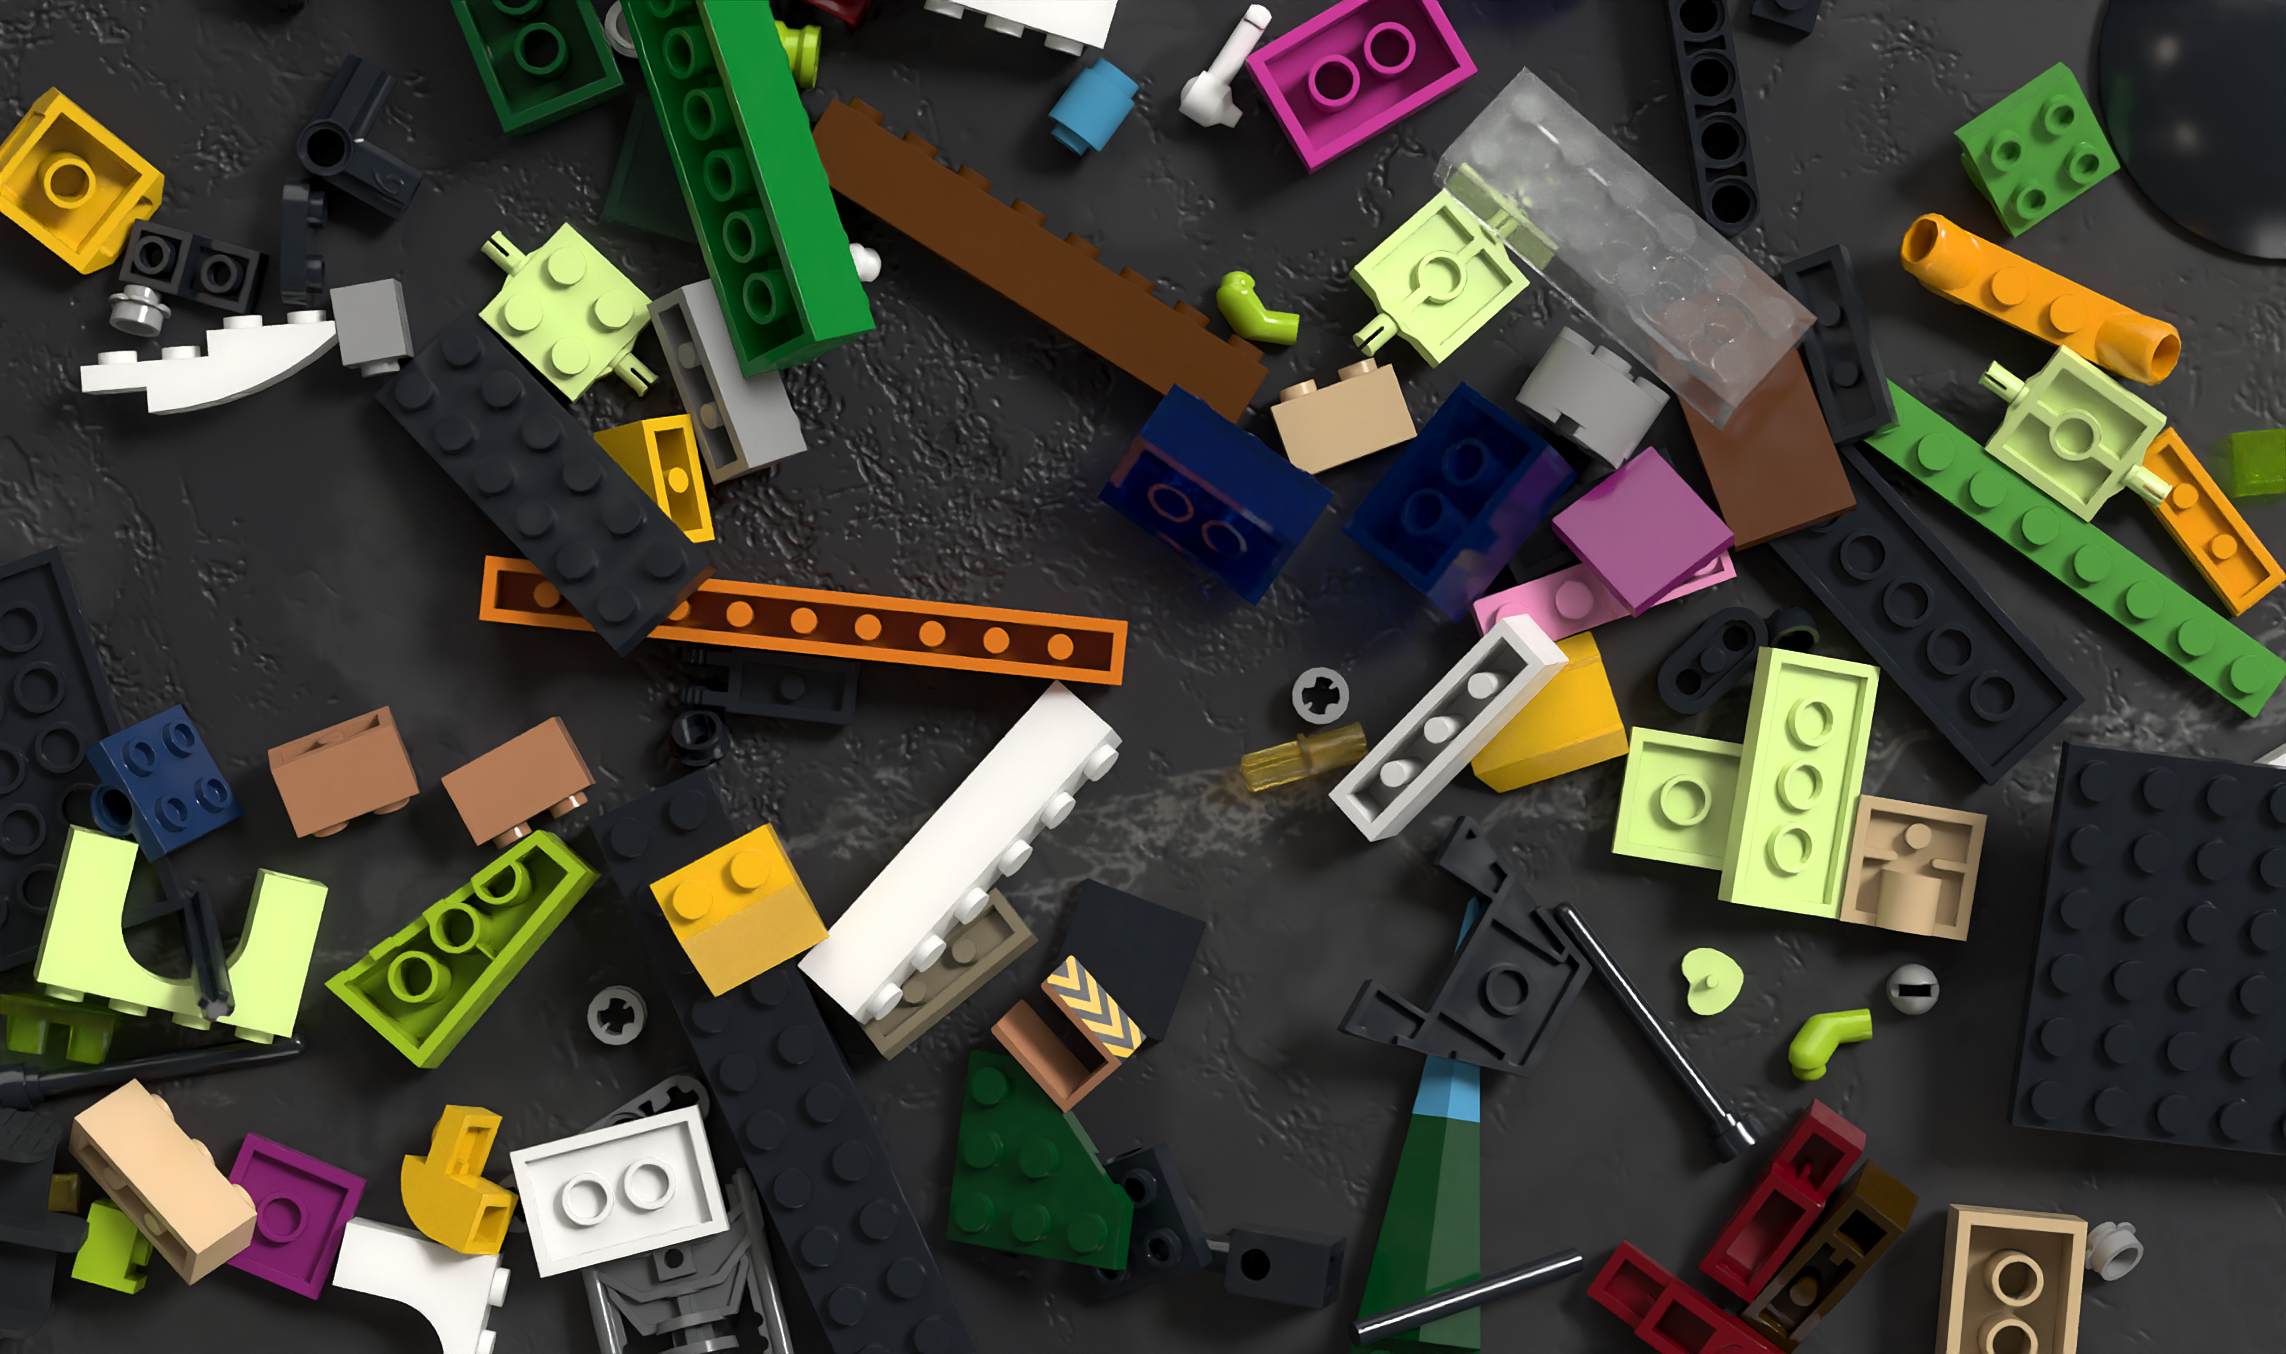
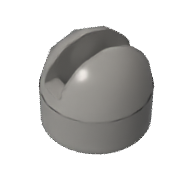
[1886,963,1940,1015]

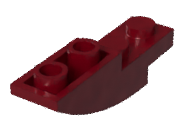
[1586,1240,1787,1354]

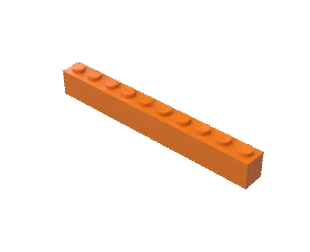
[479,556,1128,686]

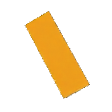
[2140,426,2286,617]

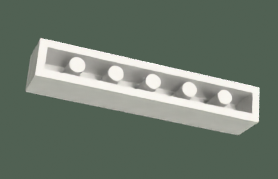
[797,679,1122,1025]

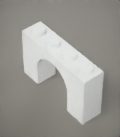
[332,1217,511,1354]

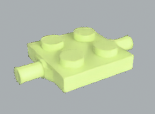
[1349,188,1530,369]
[479,223,659,404]
[1978,344,2172,523]

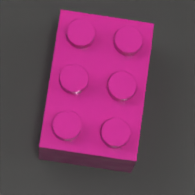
[1244,0,1478,175]

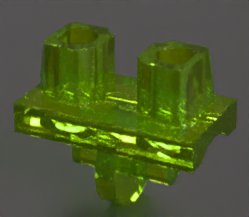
[0,977,126,1064]

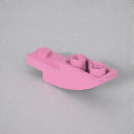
[1468,550,1737,641]

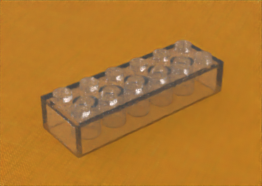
[1432,67,1818,431]

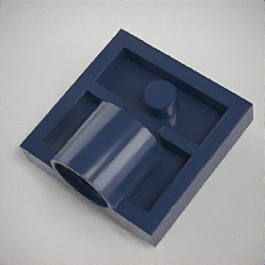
[84,704,244,863]

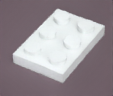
[510,1104,730,1278]

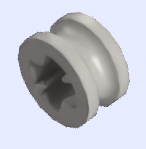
[1291,667,1349,724]
[587,985,648,1045]

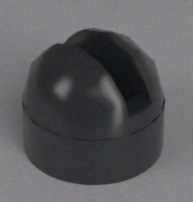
[1766,606,1820,654]

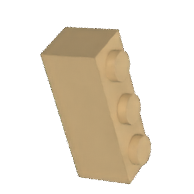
[68,1079,258,1286]

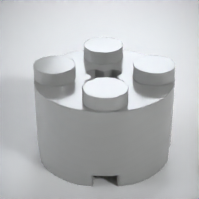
[1515,326,1670,471]

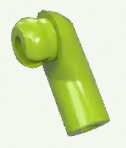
[1788,1008,1872,1082]

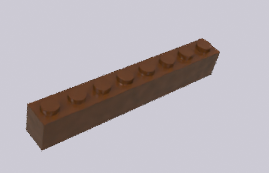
[812,97,1269,438]

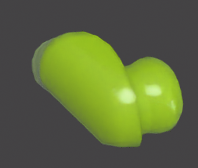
[1216,271,1299,346]

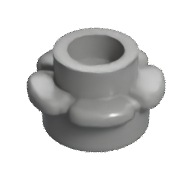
[108,285,171,337]
[2084,1222,2144,1281]

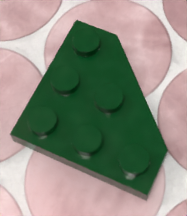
[945,1049,1134,1270]

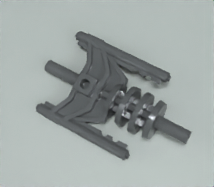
[579,1167,794,1354]

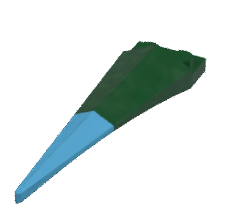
[1349,896,1480,1354]

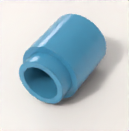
[1048,57,1139,156]

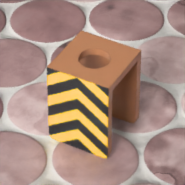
[991,956,1146,1113]

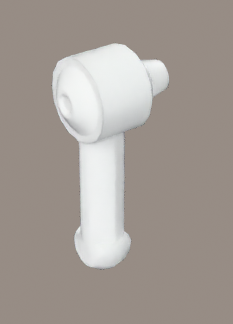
[1179,4,1272,128]

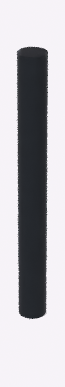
[1348,1247,1583,1347]

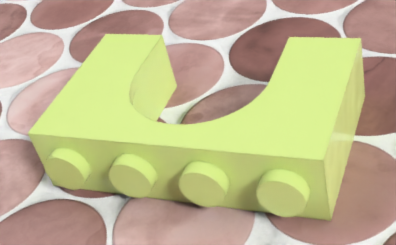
[33,824,328,1044]

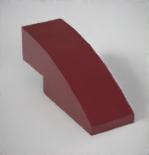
[1698,1098,1867,1304]

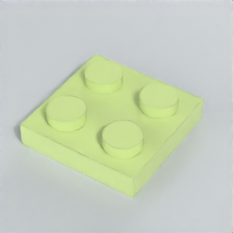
[1611,726,1743,871]

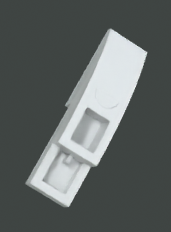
[80,310,339,415]

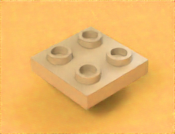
[1837,794,1987,941]

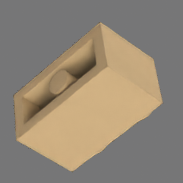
[1269,358,1417,482]

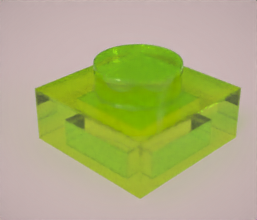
[2227,428,2286,497]

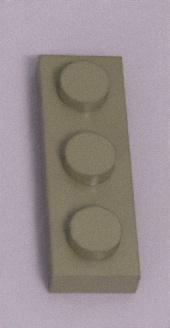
[855,887,1039,1061]

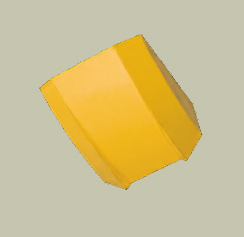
[0,87,165,275]
[1470,631,1630,793]

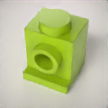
[71,1197,154,1294]

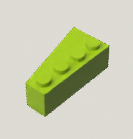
[324,829,601,1069]

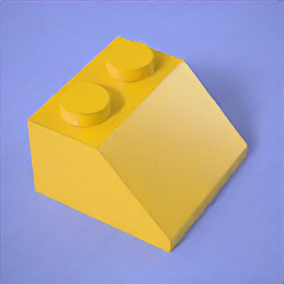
[649,823,830,997]

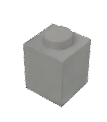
[330,278,414,378]

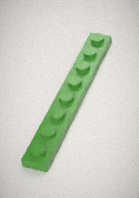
[1861,378,2286,719]

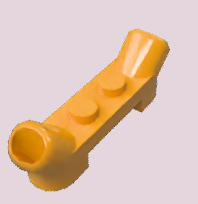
[1898,213,2181,386]

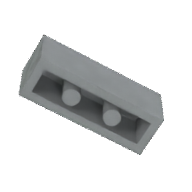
[646,278,808,485]

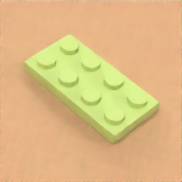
[1718,646,1881,919]

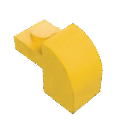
[401,1105,519,1255]

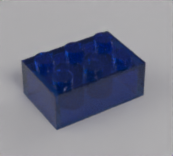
[1341,381,1579,624]
[1098,383,1334,607]

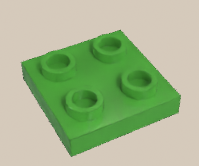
[1954,62,2121,238]

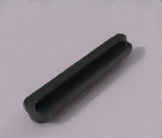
[177,891,236,1022]

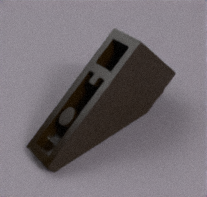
[1740,1158,1919,1354]

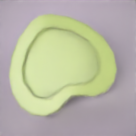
[1681,948,1744,1015]

